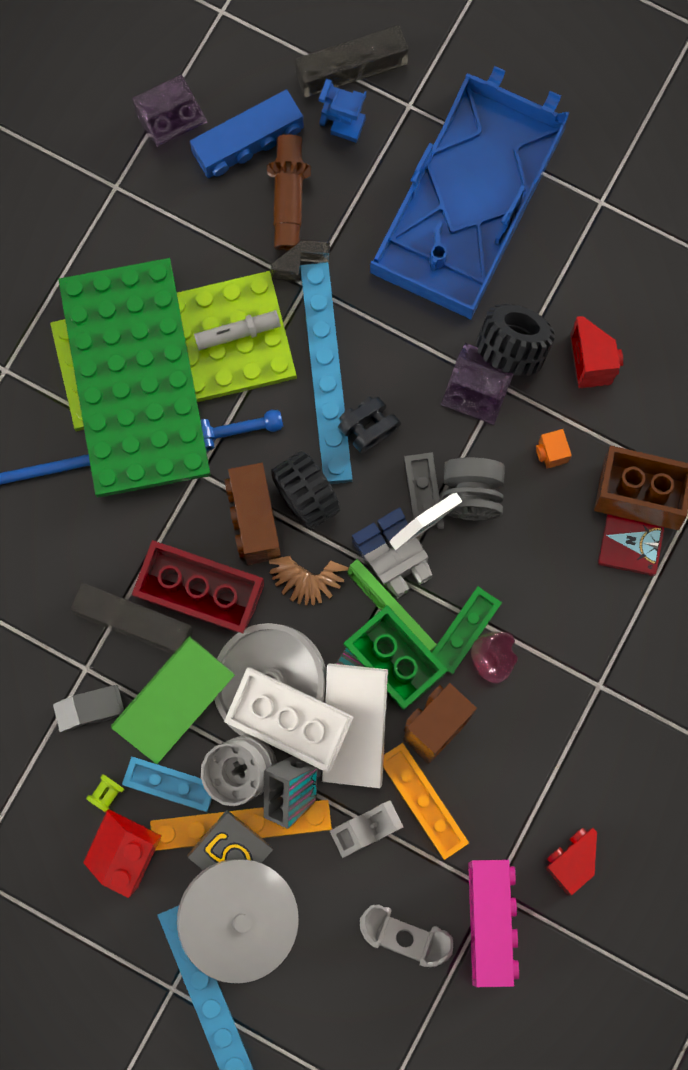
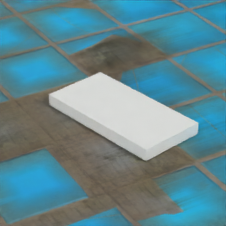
[322,664,388,788]
[224,667,353,772]

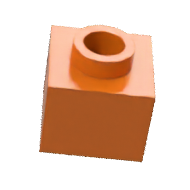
[536,429,572,469]

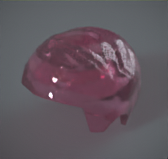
[471,632,518,683]

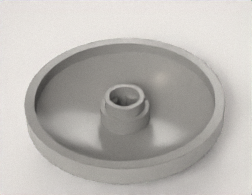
[214,623,327,735]
[177,859,299,983]

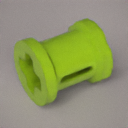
[86,774,124,813]

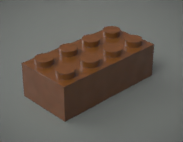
[403,683,477,765]

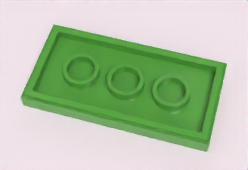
[111,636,235,764]

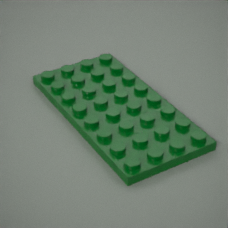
[58,258,211,498]

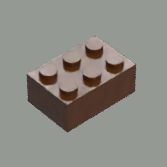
[594,445,688,531]
[224,462,281,565]

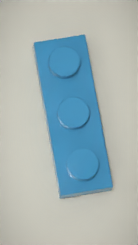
[122,756,212,813]

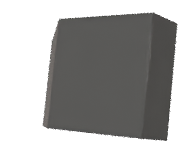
[53,685,124,732]

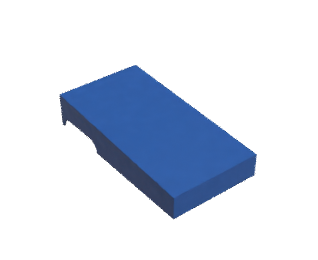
[370,66,569,319]

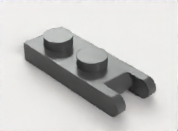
[404,452,444,530]

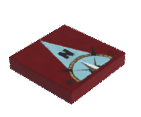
[598,514,665,576]

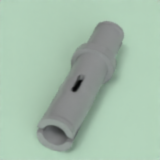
[194,310,281,351]

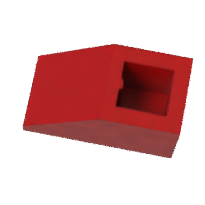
[545,828,597,896]

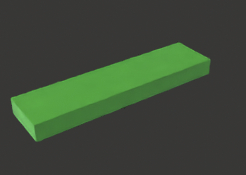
[347,559,437,653]

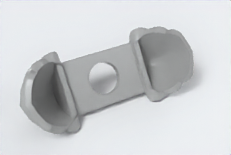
[360,905,453,967]

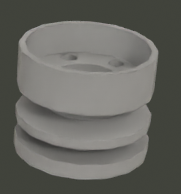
[201,735,277,806]

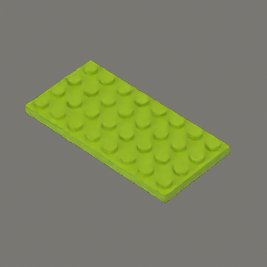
[50,271,297,431]

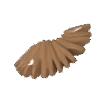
[269,556,349,605]

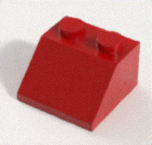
[570,316,623,388]
[83,809,162,898]

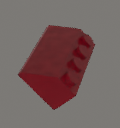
[131,540,264,634]

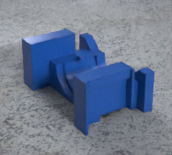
[319,79,366,143]

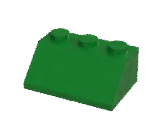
[343,605,448,710]

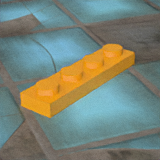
[383,743,469,860]

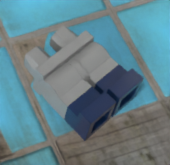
[352,507,432,599]

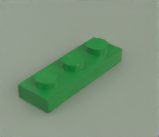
[432,586,502,675]

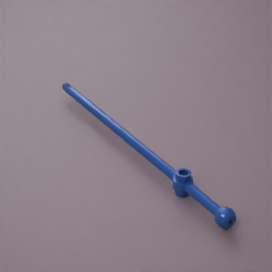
[0,410,283,485]

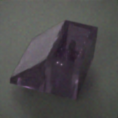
[132,74,207,147]
[441,343,514,425]

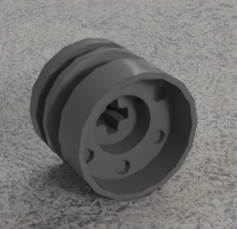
[443,457,505,521]

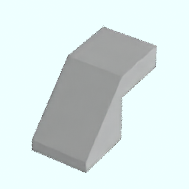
[330,800,403,858]

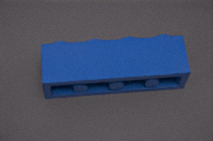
[190,89,304,179]

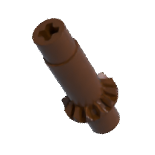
[267,134,311,251]

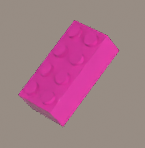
[468,860,519,987]

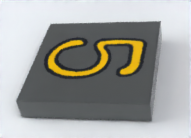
[187,810,273,870]

